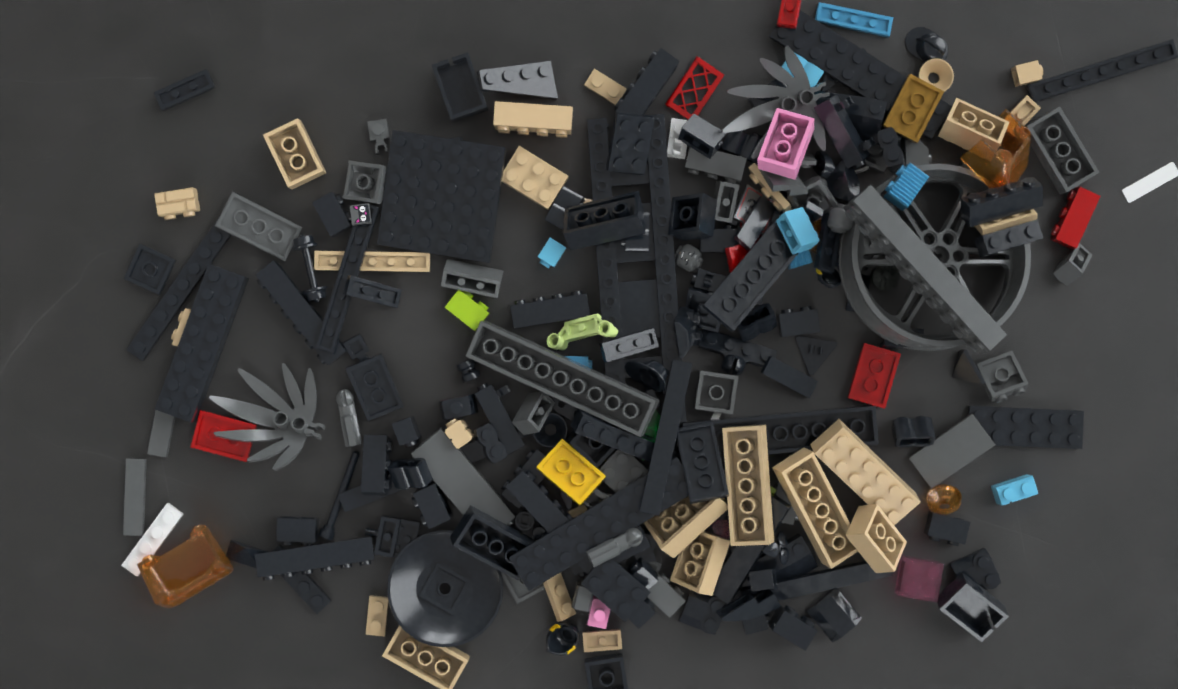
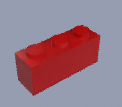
[1050,186,1101,249]

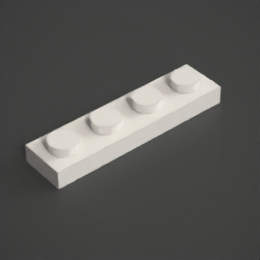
[121,503,184,576]

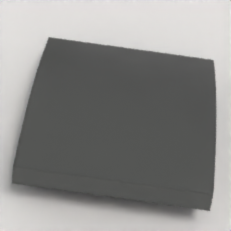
[759,169,808,196]

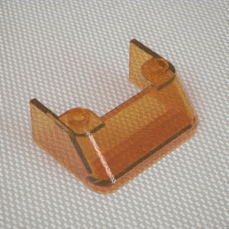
[960,109,1031,188]

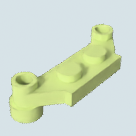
[547,314,618,351]

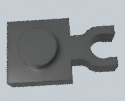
[367,119,390,154]

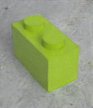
[445,290,490,331]

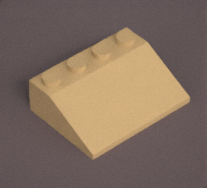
[644,496,728,558]

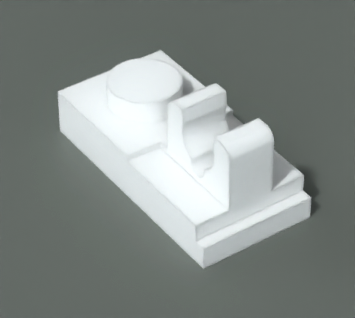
[667,118,688,159]

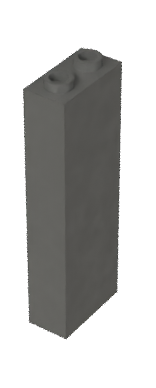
[411,427,515,526]

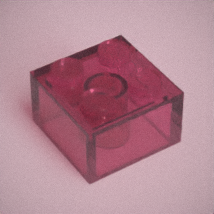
[895,555,944,602]

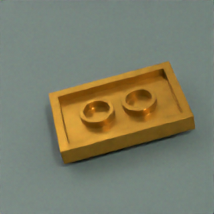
[882,74,944,144]

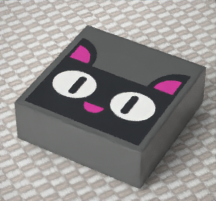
[350,203,372,226]

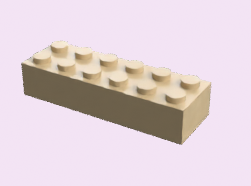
[810,419,920,525]
[722,425,774,546]
[772,448,858,569]

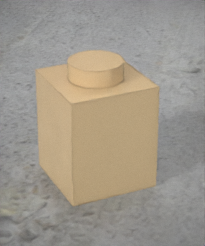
[1011,60,1043,87]

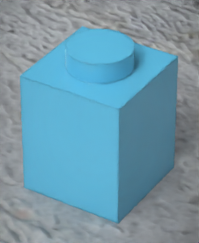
[538,238,566,269]

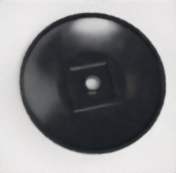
[387,530,503,647]

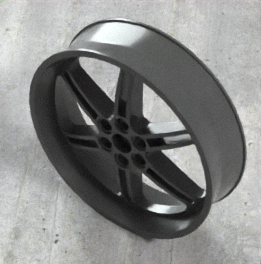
[839,164,1031,351]

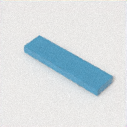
[815,2,894,37]

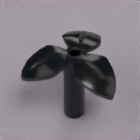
[762,531,789,565]

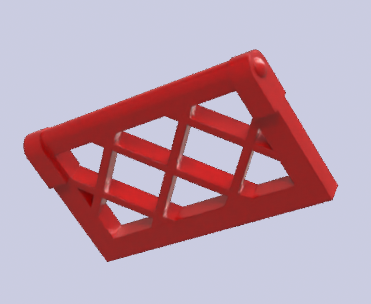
[665,56,724,120]

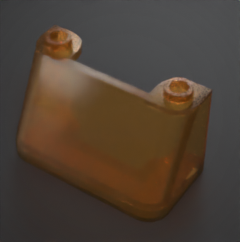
[137,524,234,608]

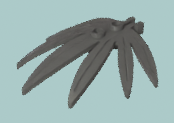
[722,46,830,159]
[209,363,325,471]

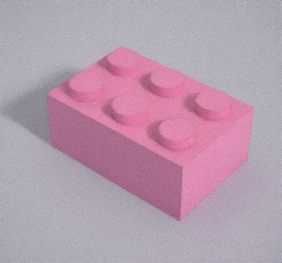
[757,108,814,180]

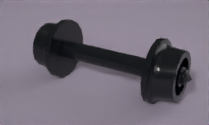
[292,234,328,303]

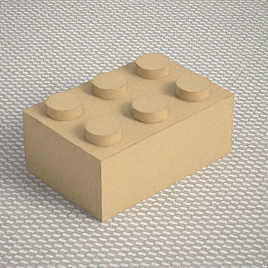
[938,98,1009,160]
[263,118,326,189]
[502,146,569,211]
[845,504,907,573]
[670,530,730,596]

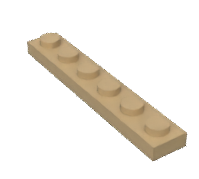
[314,251,431,272]

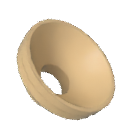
[918,59,954,92]

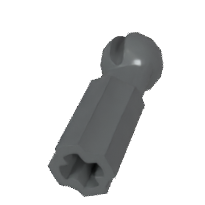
[336,389,362,447]
[586,528,643,567]

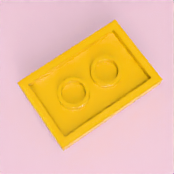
[536,439,606,506]

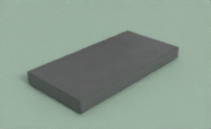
[215,192,303,261]
[909,413,995,489]

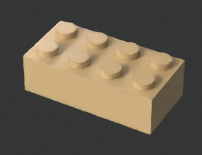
[493,101,573,138]
[382,625,470,689]

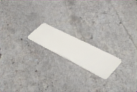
[1122,162,1178,203]

